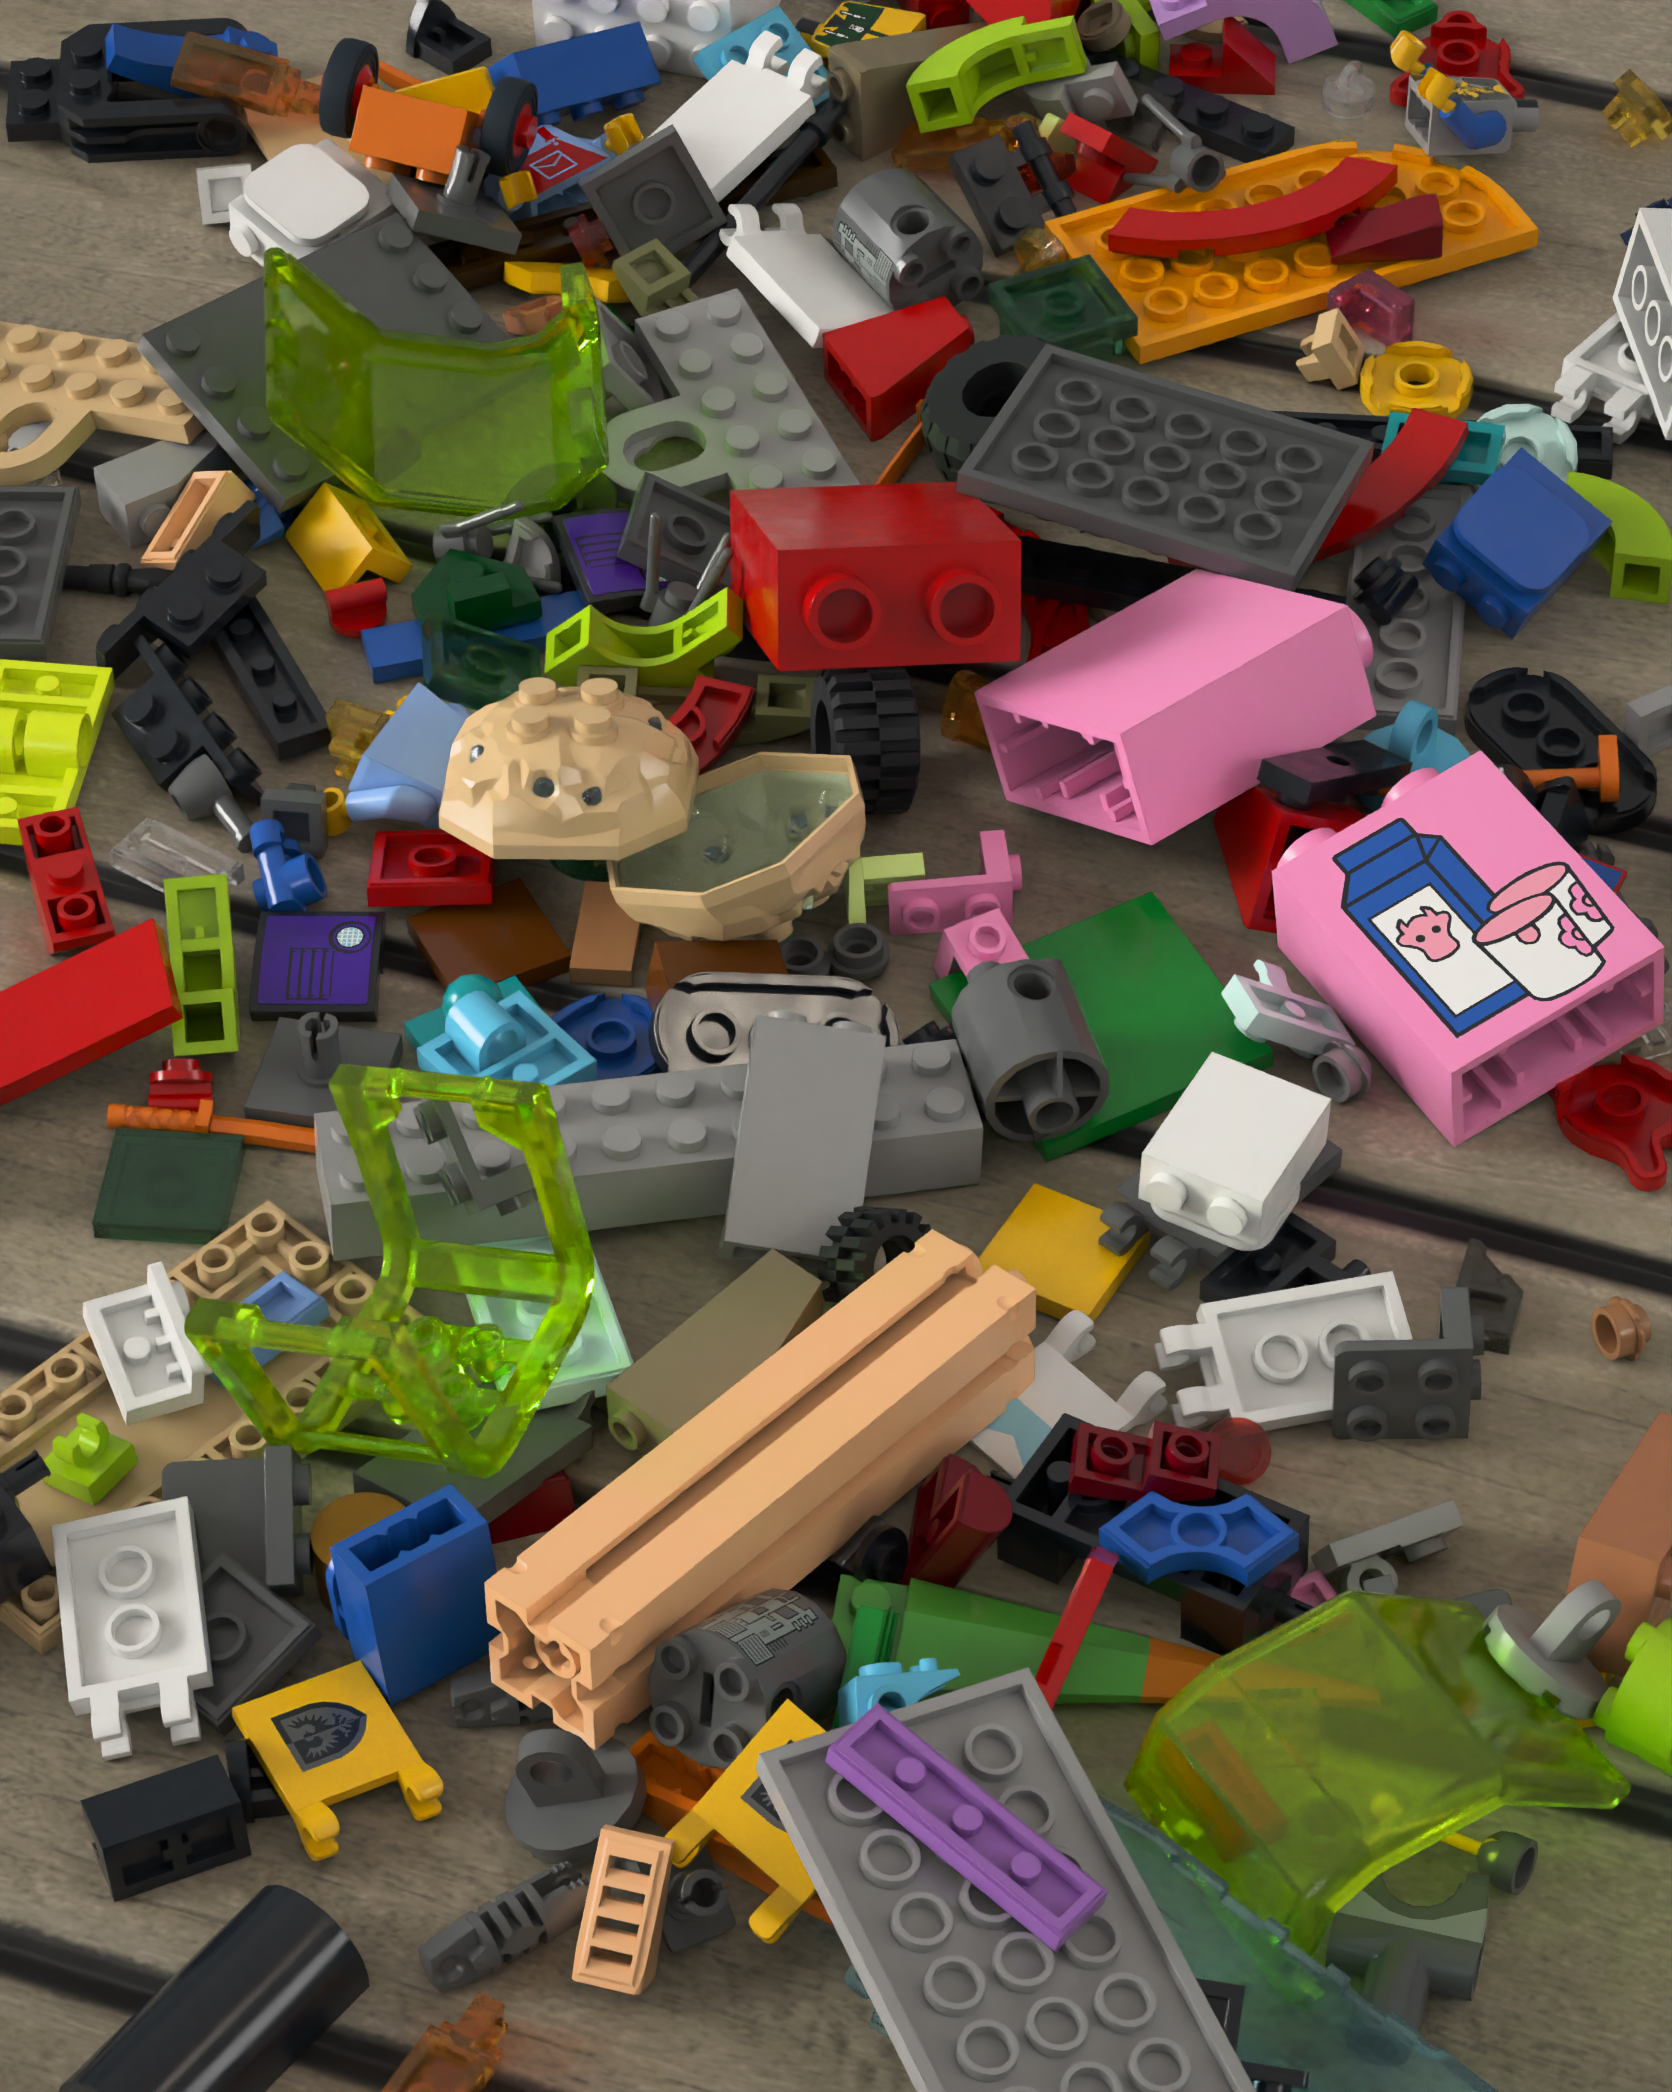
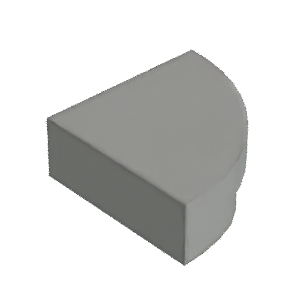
[504,518,561,594]

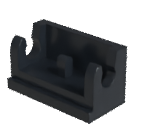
[80,1754,252,1902]

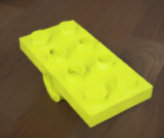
[0,659,115,846]

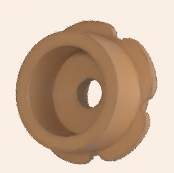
[1592,1296,1651,1361]

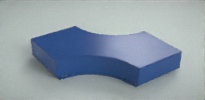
[1099,1491,1299,1587]

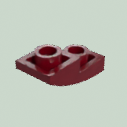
[1067,1421,1222,1502]

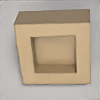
[1296,308,1365,390]

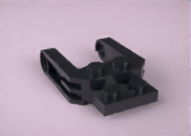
[6,18,248,163]

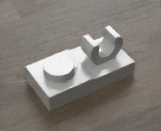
[1311,1499,1464,1607]

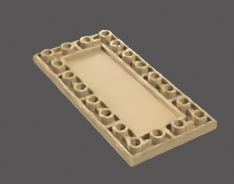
[0,1200,449,1656]

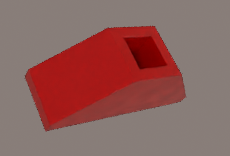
[17,807,115,955]

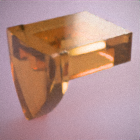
[941,670,992,754]

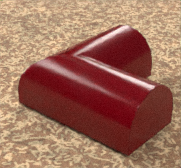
[900,1453,1013,1588]

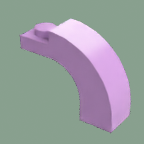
[1149,0,1338,64]

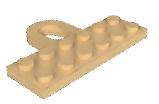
[0,321,205,486]

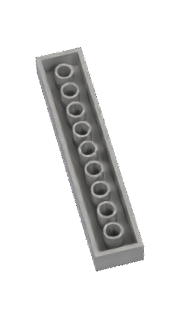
[314,1039,983,1261]

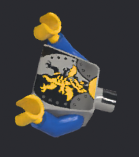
[1390,30,1539,157]

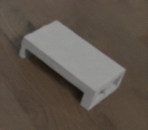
[717,1010,886,1274]

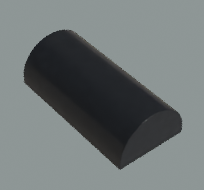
[59,1885,370,2092]

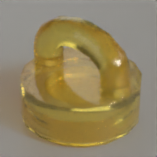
[1013,227,1069,284]

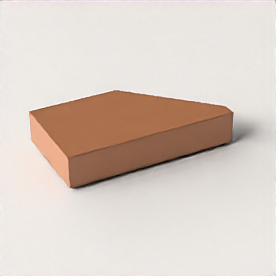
[502,294,579,337]

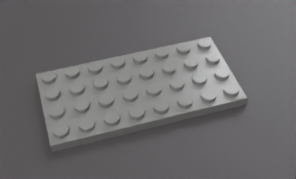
[756,1667,1256,2092]

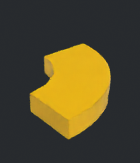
[503,261,631,303]

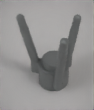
[1123,94,1226,193]
[433,500,563,594]
[640,512,734,627]

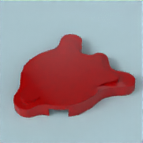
[1389,10,1525,107]
[1547,1053,1672,1192]

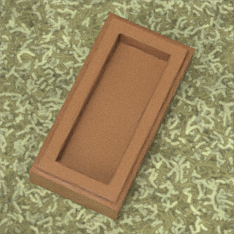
[569,881,643,987]

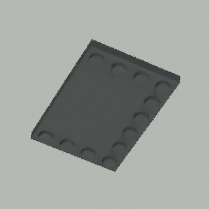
[137,212,538,514]
[956,344,1375,592]

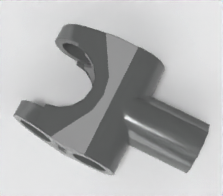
[1325,1848,1490,2063]

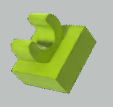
[43,1412,139,1506]

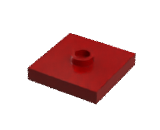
[367,830,498,907]

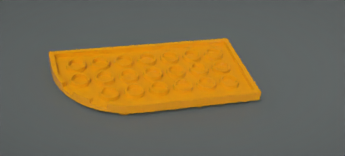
[1044,141,1539,365]

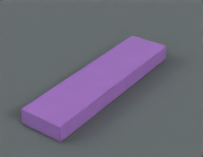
[825,1703,1108,1952]

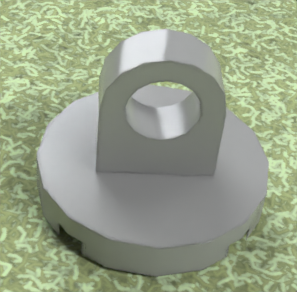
[1482,1579,1621,1720]

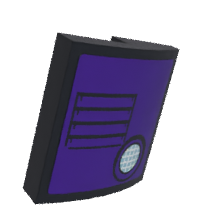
[553,508,670,620]
[249,911,386,1022]

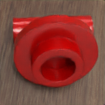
[324,577,388,638]
[148,1059,215,1113]

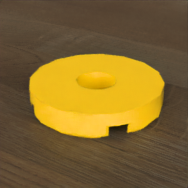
[1359,341,1473,419]

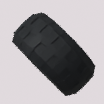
[920,334,1065,482]

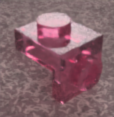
[1327,268,1415,346]

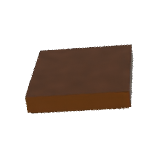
[406,878,571,992]

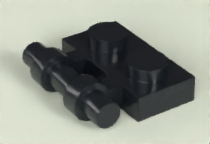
[947,120,1078,257]
[1199,1212,1371,1303]

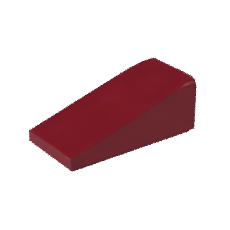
[1324,193,1443,265]

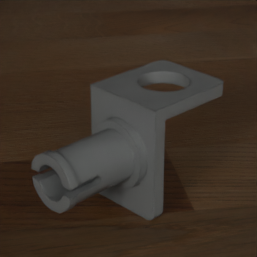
[618,1844,736,1952]

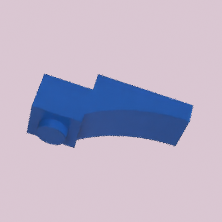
[105,23,280,98]

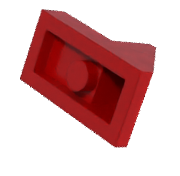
[1169,17,1276,95]
[1060,112,1158,204]

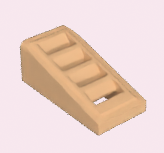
[140,470,256,570]
[572,1824,675,1995]

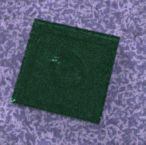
[421,612,541,711]
[92,1128,246,1245]

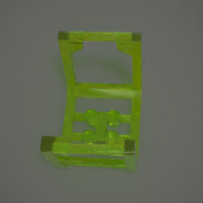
[184,1063,594,1479]

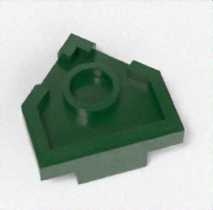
[411,548,543,644]

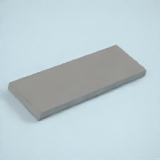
[1346,484,1474,736]

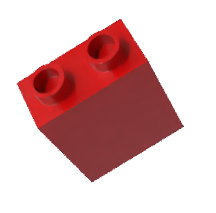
[730,482,1021,671]

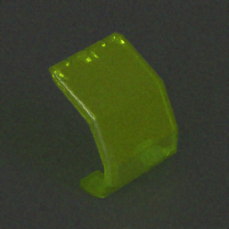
[263,247,609,522]
[1123,1589,1631,2006]

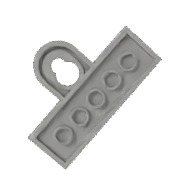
[594,288,860,505]

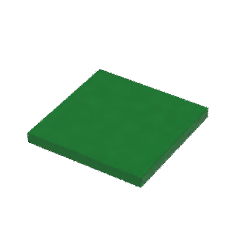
[929,891,1273,1162]

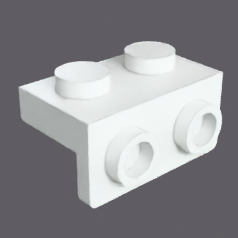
[83,1261,213,1426]

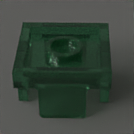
[988,254,1138,363]

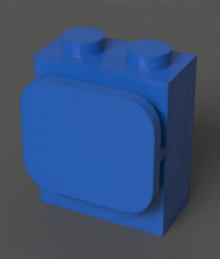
[1422,447,1613,639]
[326,1484,501,1707]

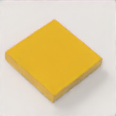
[978,1183,1150,1322]

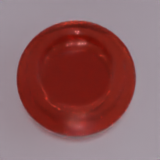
[567,213,613,268]
[1208,1417,1272,1486]

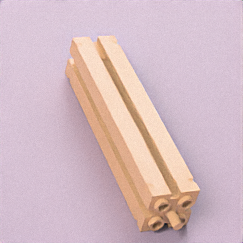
[484,1229,1036,1751]

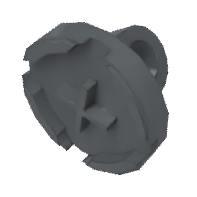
[504,1729,647,1865]

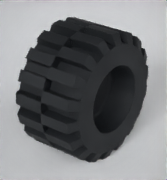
[810,666,921,814]

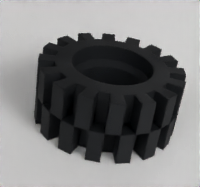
[818,1206,932,1307]

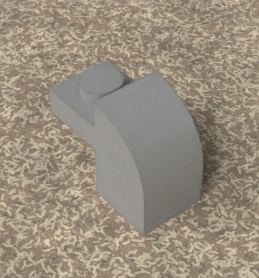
[1023,54,1138,123]

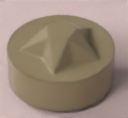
[1076,0,1131,52]

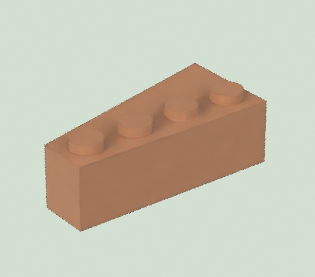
[1566,1411,1672,1678]

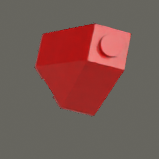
[1213,783,1367,934]

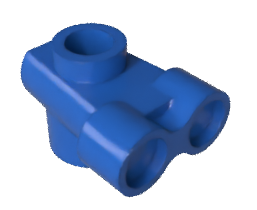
[249,819,328,911]

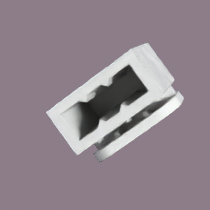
[229,137,402,273]
[1138,1052,1331,1251]

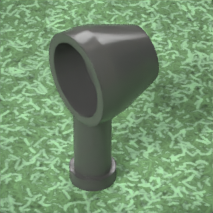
[168,754,253,853]

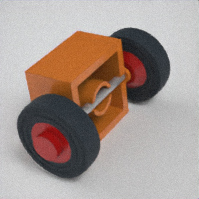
[319,38,538,186]

